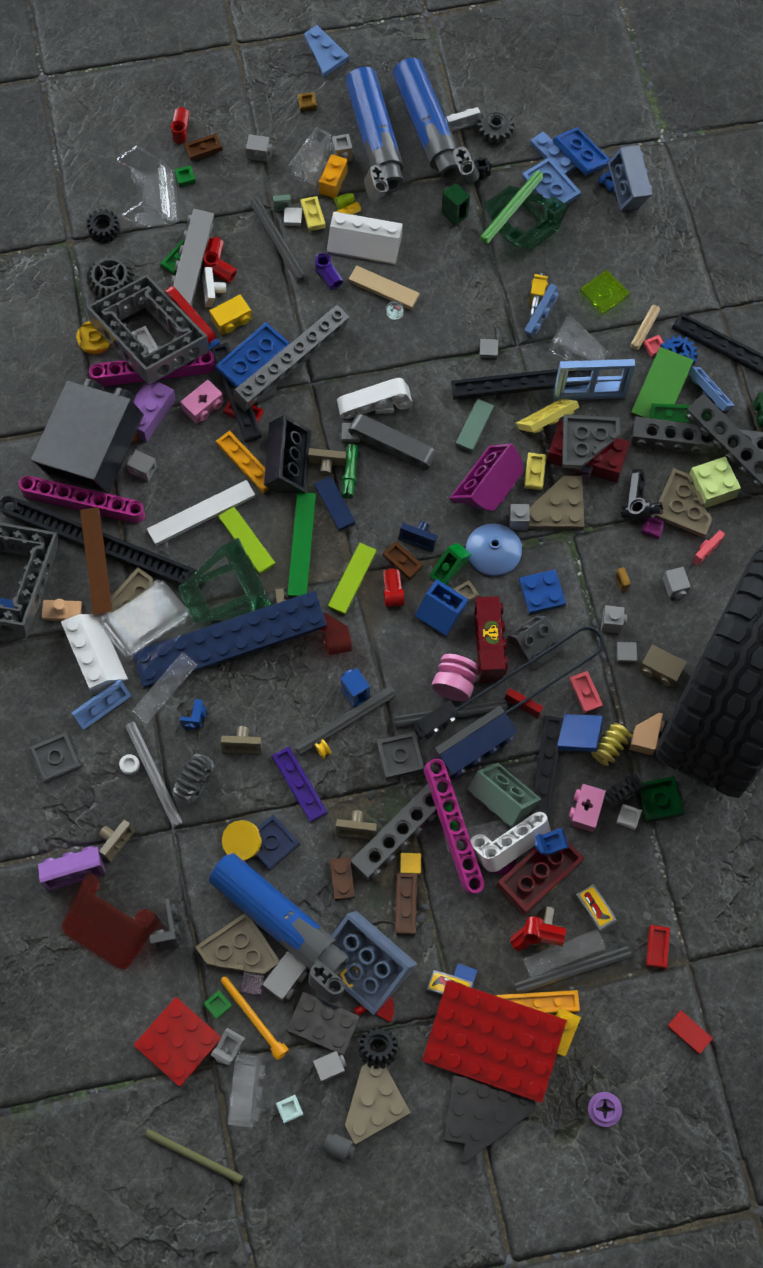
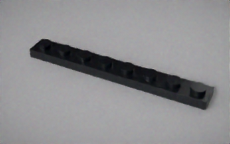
[451,369,598,400]

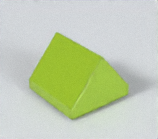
[333,193,355,210]

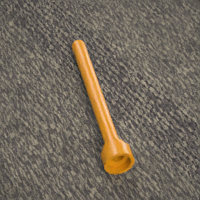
[221,977,289,1061]

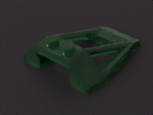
[484,186,568,250]
[178,538,271,623]

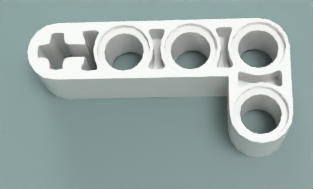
[337,378,413,419]
[470,812,551,872]

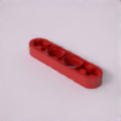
[164,286,216,344]

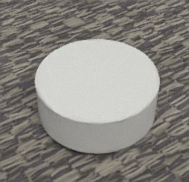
[119,754,140,775]

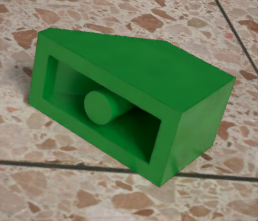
[429,543,472,585]

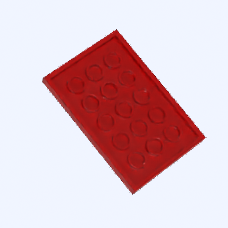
[422,980,567,1103]

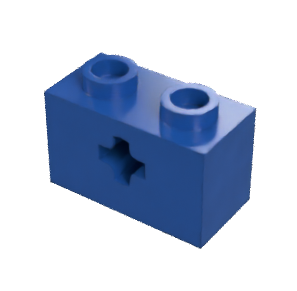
[341,668,370,708]

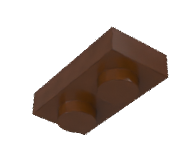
[184,133,223,161]
[383,541,423,580]
[330,857,355,901]

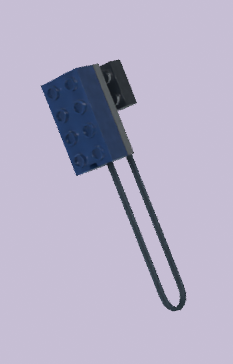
[412,626,604,779]

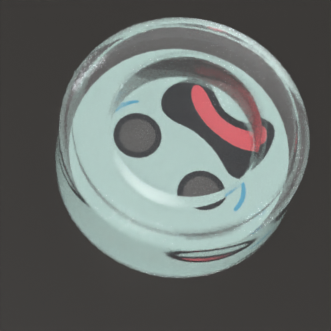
[386,301,404,320]

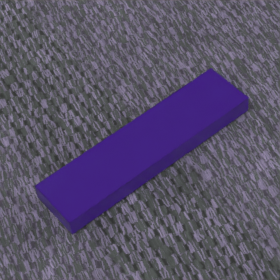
[272,746,328,823]

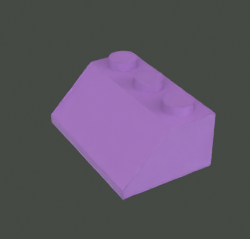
[134,382,176,442]
[38,846,106,892]

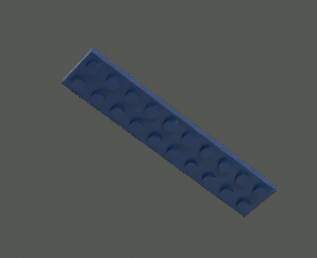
[133,591,327,689]

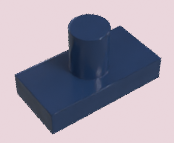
[398,521,438,552]

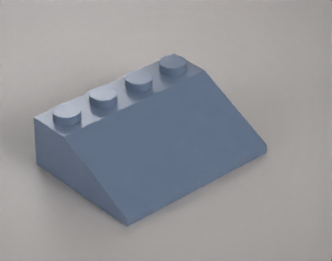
[331,911,417,1015]

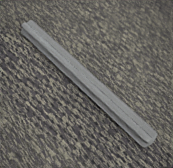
[126,722,182,827]

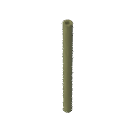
[144,1129,243,1184]

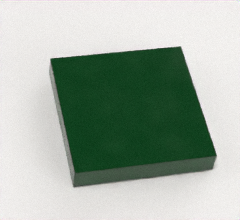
[637,776,685,823]

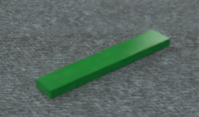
[287,493,316,598]

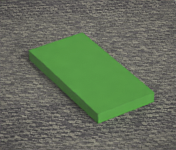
[631,347,694,418]

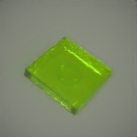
[580,269,630,315]

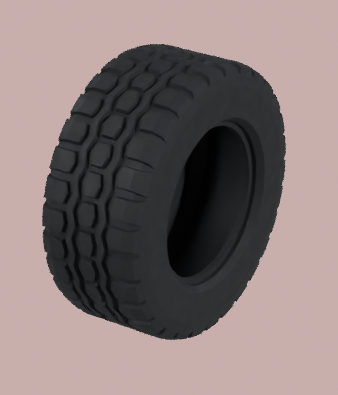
[656,545,763,798]

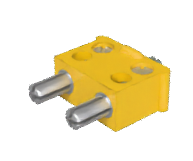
[529,273,548,316]

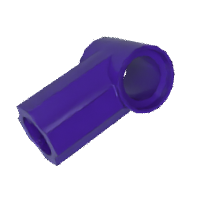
[315,253,343,290]

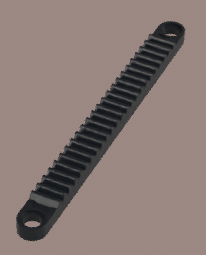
[0,495,205,591]

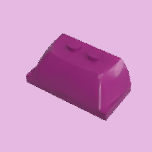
[449,443,524,511]

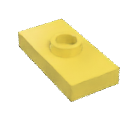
[300,196,326,232]
[524,452,546,490]

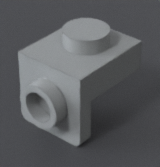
[211,1028,245,1065]

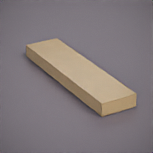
[349,265,420,310]

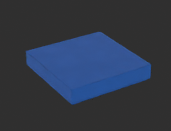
[557,714,604,752]

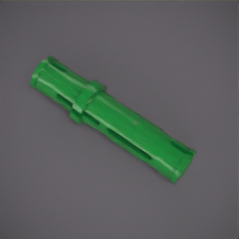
[342,444,358,499]

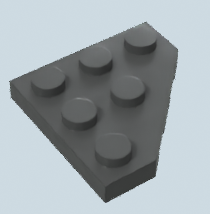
[562,414,620,469]

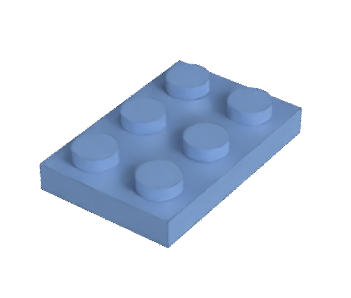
[522,157,581,213]

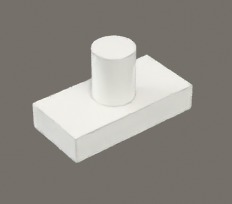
[202,267,226,307]

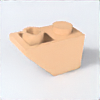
[629,713,665,755]

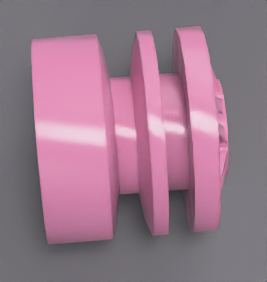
[431,654,480,702]

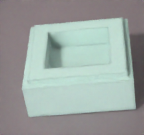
[276,1095,303,1124]

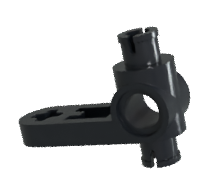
[620,469,663,523]

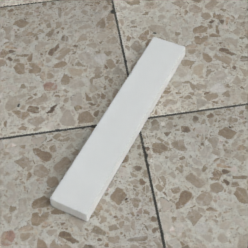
[147,480,255,546]

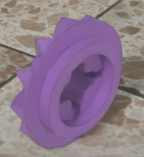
[588,1092,622,1127]

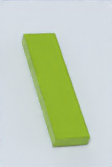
[218,507,275,575]
[328,543,377,615]

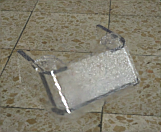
[117,145,179,228]

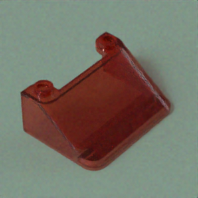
[62,872,160,969]

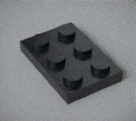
[286,992,360,1056]

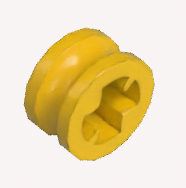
[314,739,332,759]

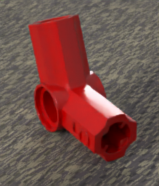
[203,237,237,283]
[510,917,566,952]

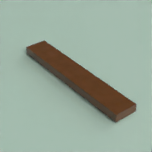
[80,507,113,617]

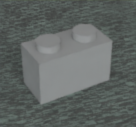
[262,951,308,1002]

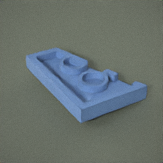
[304,25,349,78]
[525,283,559,338]

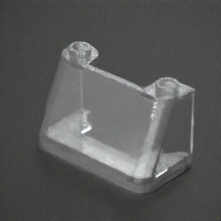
[100,580,191,662]

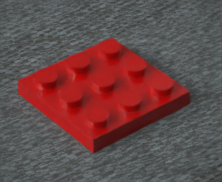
[134,997,221,1087]

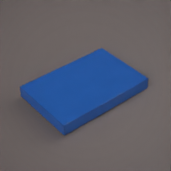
[552,127,610,175]

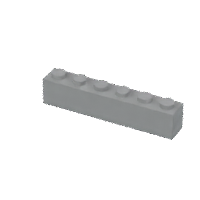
[171,209,214,306]

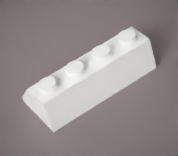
[327,212,403,265]
[61,614,128,696]

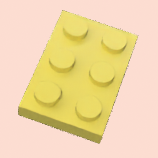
[516,398,579,433]

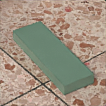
[455,399,494,452]

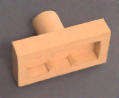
[42,599,83,621]

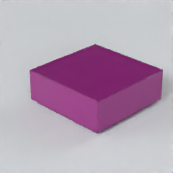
[641,517,666,539]

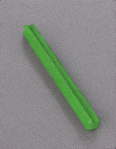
[481,170,543,244]

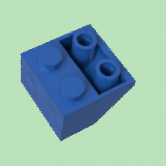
[415,579,469,637]

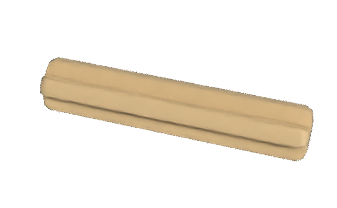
[630,305,660,350]

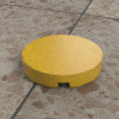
[76,321,111,354]
[222,820,262,860]

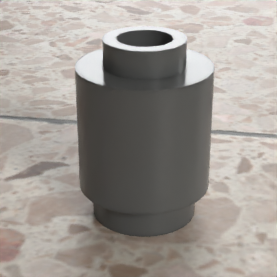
[323,1133,356,1162]

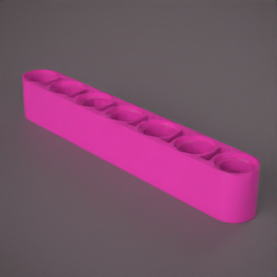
[89,351,215,386]
[19,476,145,523]
[424,759,484,894]

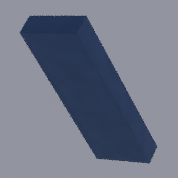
[314,476,355,531]

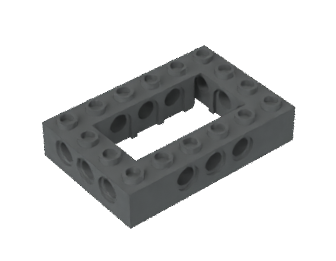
[87,275,209,385]
[0,523,59,638]

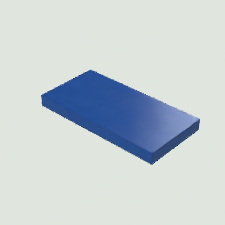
[215,322,290,388]

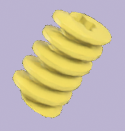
[591,723,633,766]

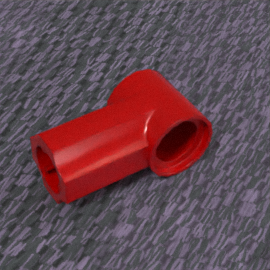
[171,107,190,144]
[383,569,405,607]

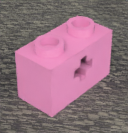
[181,380,224,424]
[568,784,606,832]

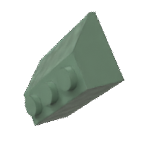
[467,763,542,827]

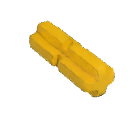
[332,202,361,215]

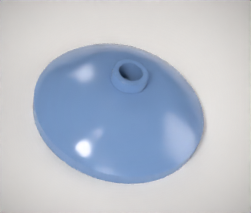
[466,524,522,576]

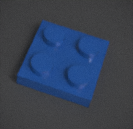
[519,569,566,615]

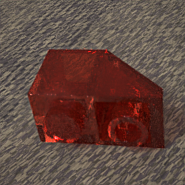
[321,612,352,655]

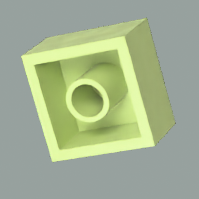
[689,456,741,508]

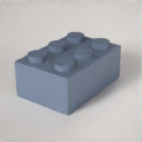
[608,145,653,211]

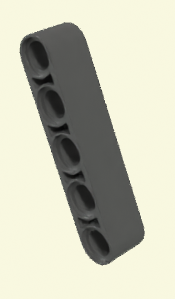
[348,414,437,470]

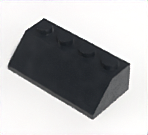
[264,415,311,494]

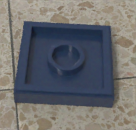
[256,815,300,871]

